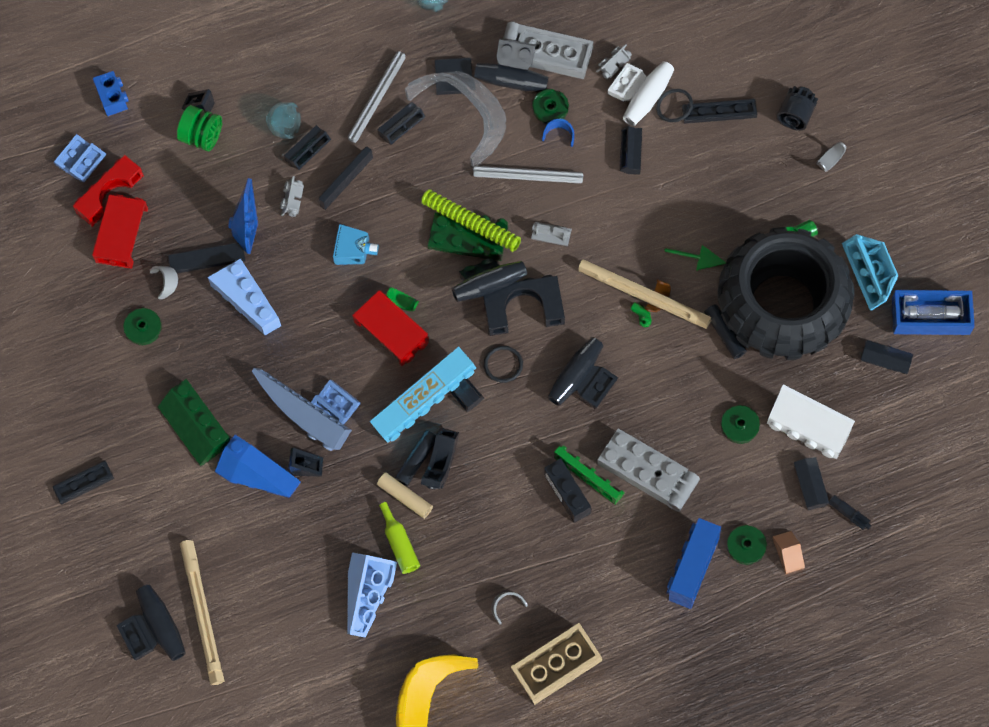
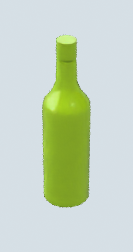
[379,502,420,574]

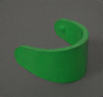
[386,287,420,312]

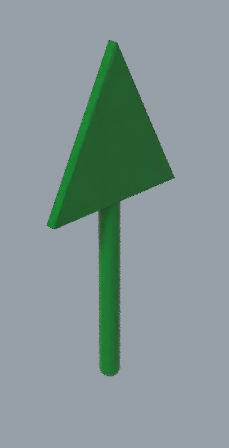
[664,245,726,270]

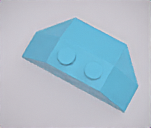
[842,234,898,310]

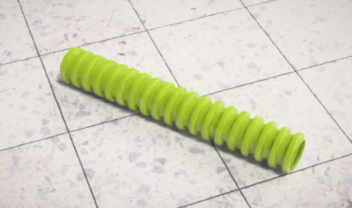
[421,189,521,252]

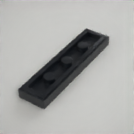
[682,99,757,124]
[319,146,373,210]
[168,243,246,274]

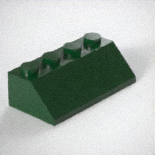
[158,379,230,467]

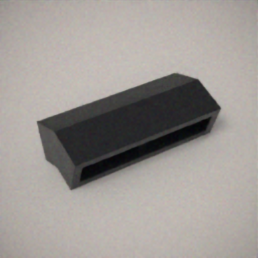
[377,102,426,145]
[284,125,331,170]
[620,125,642,175]
[860,340,913,375]
[449,378,484,412]
[794,457,829,510]

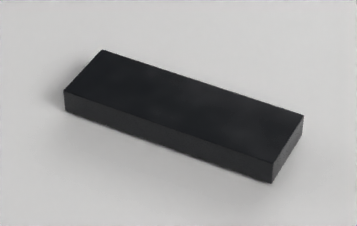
[52,460,115,505]

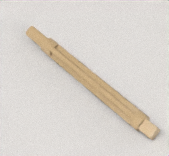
[579,259,711,329]
[180,540,225,685]

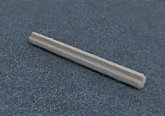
[348,51,405,143]
[473,166,583,183]

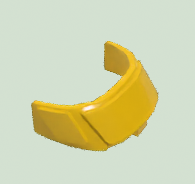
[396,654,478,727]

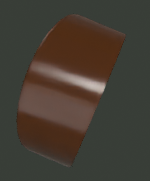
[644,279,671,313]

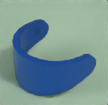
[542,119,574,147]

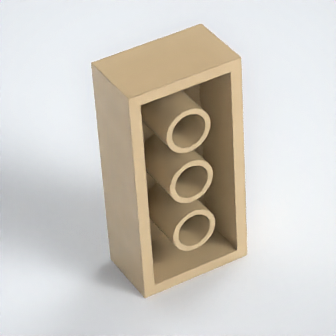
[511,623,602,705]

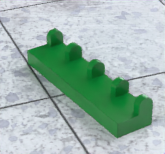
[554,445,625,505]

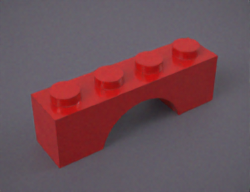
[73,155,144,227]

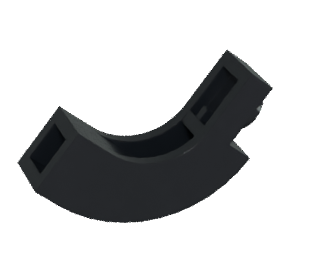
[421,428,459,489]

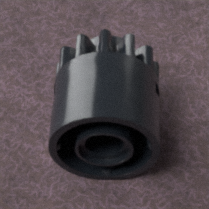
[777,86,818,131]

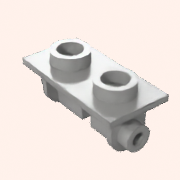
[596,44,632,79]
[280,176,304,217]
[531,222,572,246]

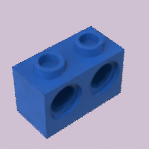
[93,71,129,116]

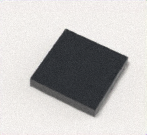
[435,58,473,95]

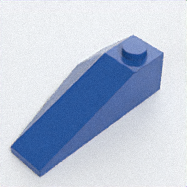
[229,178,258,254]
[215,435,301,498]

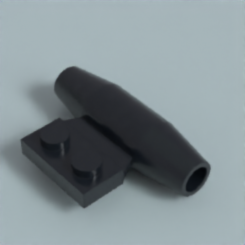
[474,38,548,91]
[451,258,527,302]
[547,337,618,409]
[116,584,186,661]

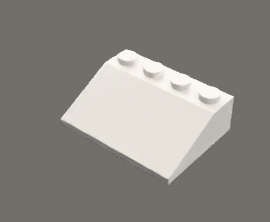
[767,385,855,459]

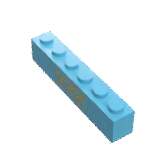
[370,347,476,443]

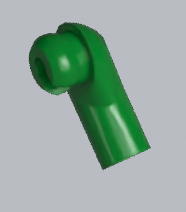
[630,302,652,327]

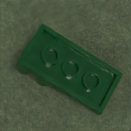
[428,213,508,261]

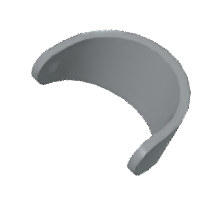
[816,142,846,172]
[150,266,178,299]
[491,592,528,625]

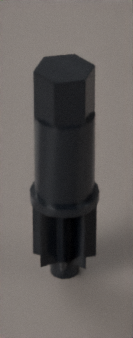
[829,495,872,530]

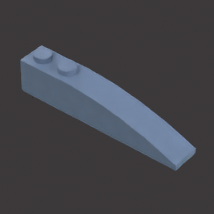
[252,368,352,451]

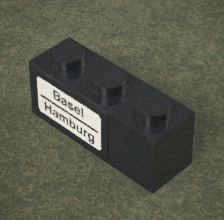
[544,458,591,523]

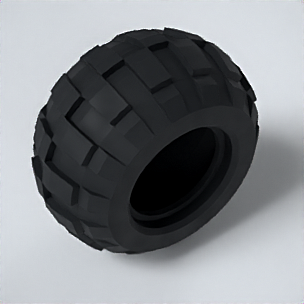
[718,227,854,360]

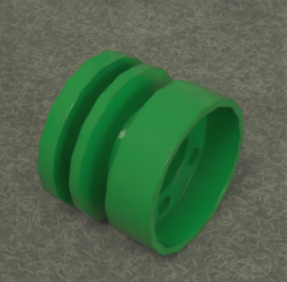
[177,105,222,152]

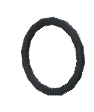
[656,89,693,123]
[484,346,523,383]

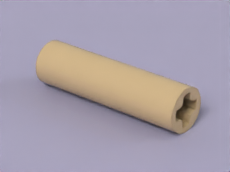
[377,473,433,519]

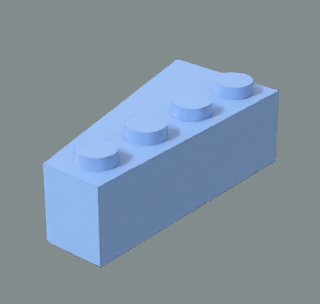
[208,259,281,335]

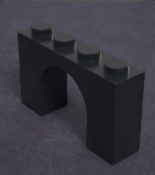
[483,275,565,336]

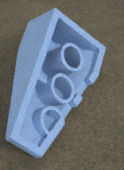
[347,553,397,637]

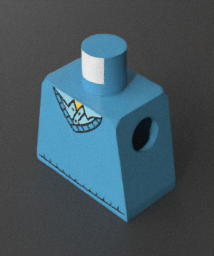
[333,225,379,265]

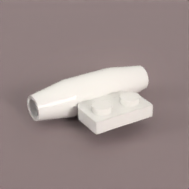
[608,61,674,126]

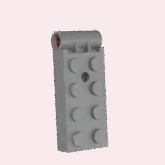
[503,22,593,79]
[598,428,700,512]

